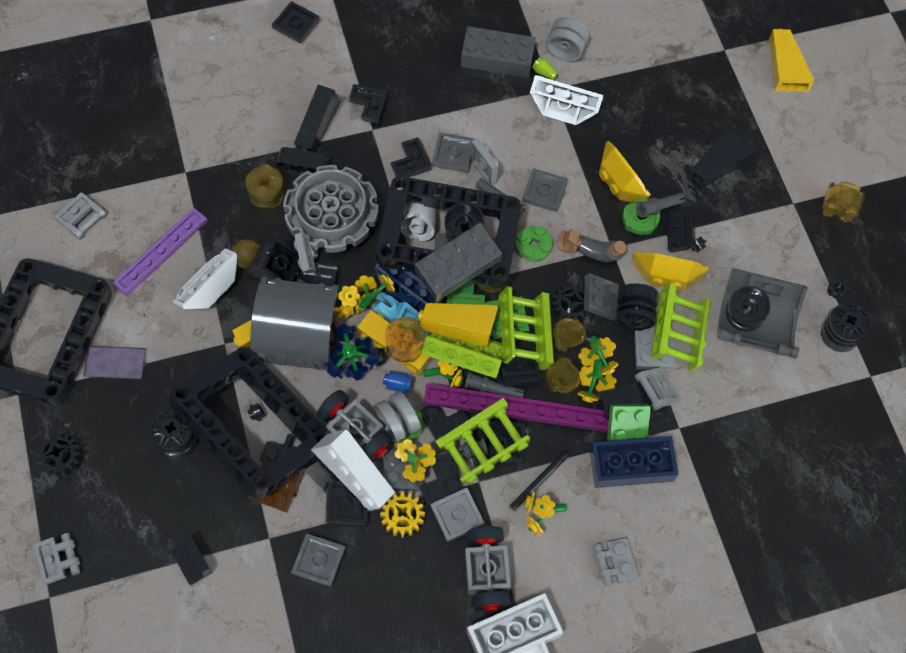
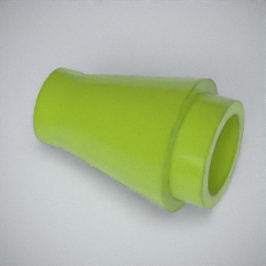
[532,57,559,80]

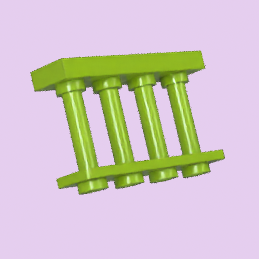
[650,283,711,372]
[498,286,554,370]
[422,333,503,378]
[436,398,530,484]

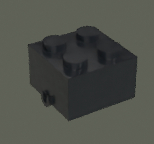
[248,236,300,282]

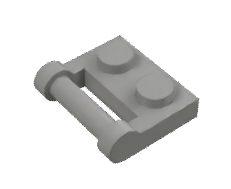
[54,192,106,239]
[635,367,681,410]

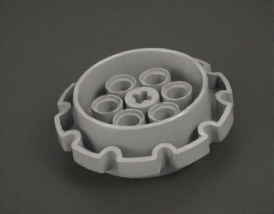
[283,165,379,252]

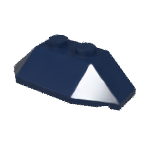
[374,253,444,312]

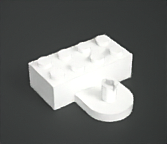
[467,593,563,653]

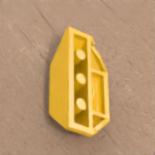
[599,141,651,203]
[631,251,709,291]

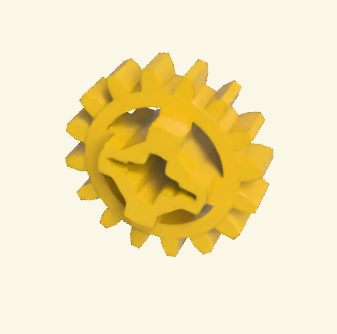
[380,492,425,538]

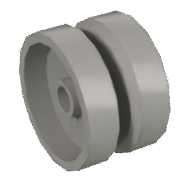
[545,17,589,61]
[374,391,421,443]

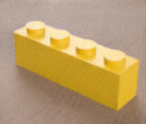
[357,310,433,377]

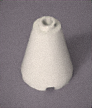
[401,195,436,241]

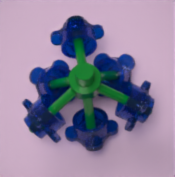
[325,324,380,381]

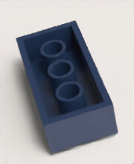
[589,436,678,488]

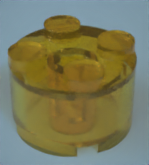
[245,164,285,209]
[822,182,865,222]
[385,317,425,363]

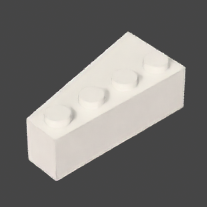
[311,429,395,510]

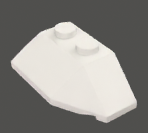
[530,75,604,125]
[173,249,237,309]

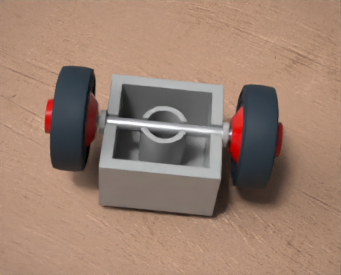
[317,390,393,463]
[465,525,511,612]

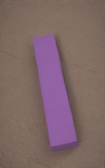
[113,208,208,297]

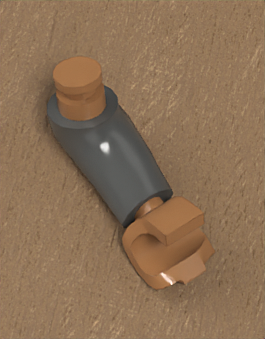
[557,229,626,263]

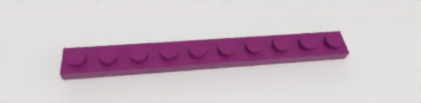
[423,383,609,432]

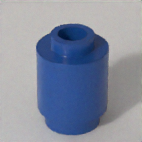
[383,370,413,393]

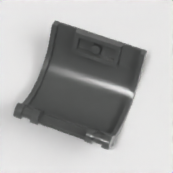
[717,268,808,359]
[250,276,339,370]

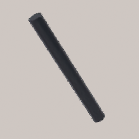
[509,451,569,511]

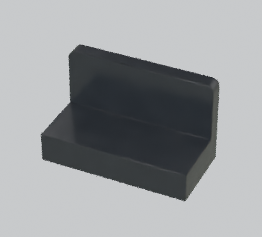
[171,534,212,586]

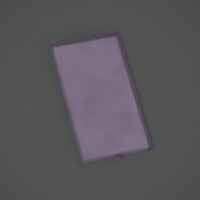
[83,345,146,379]

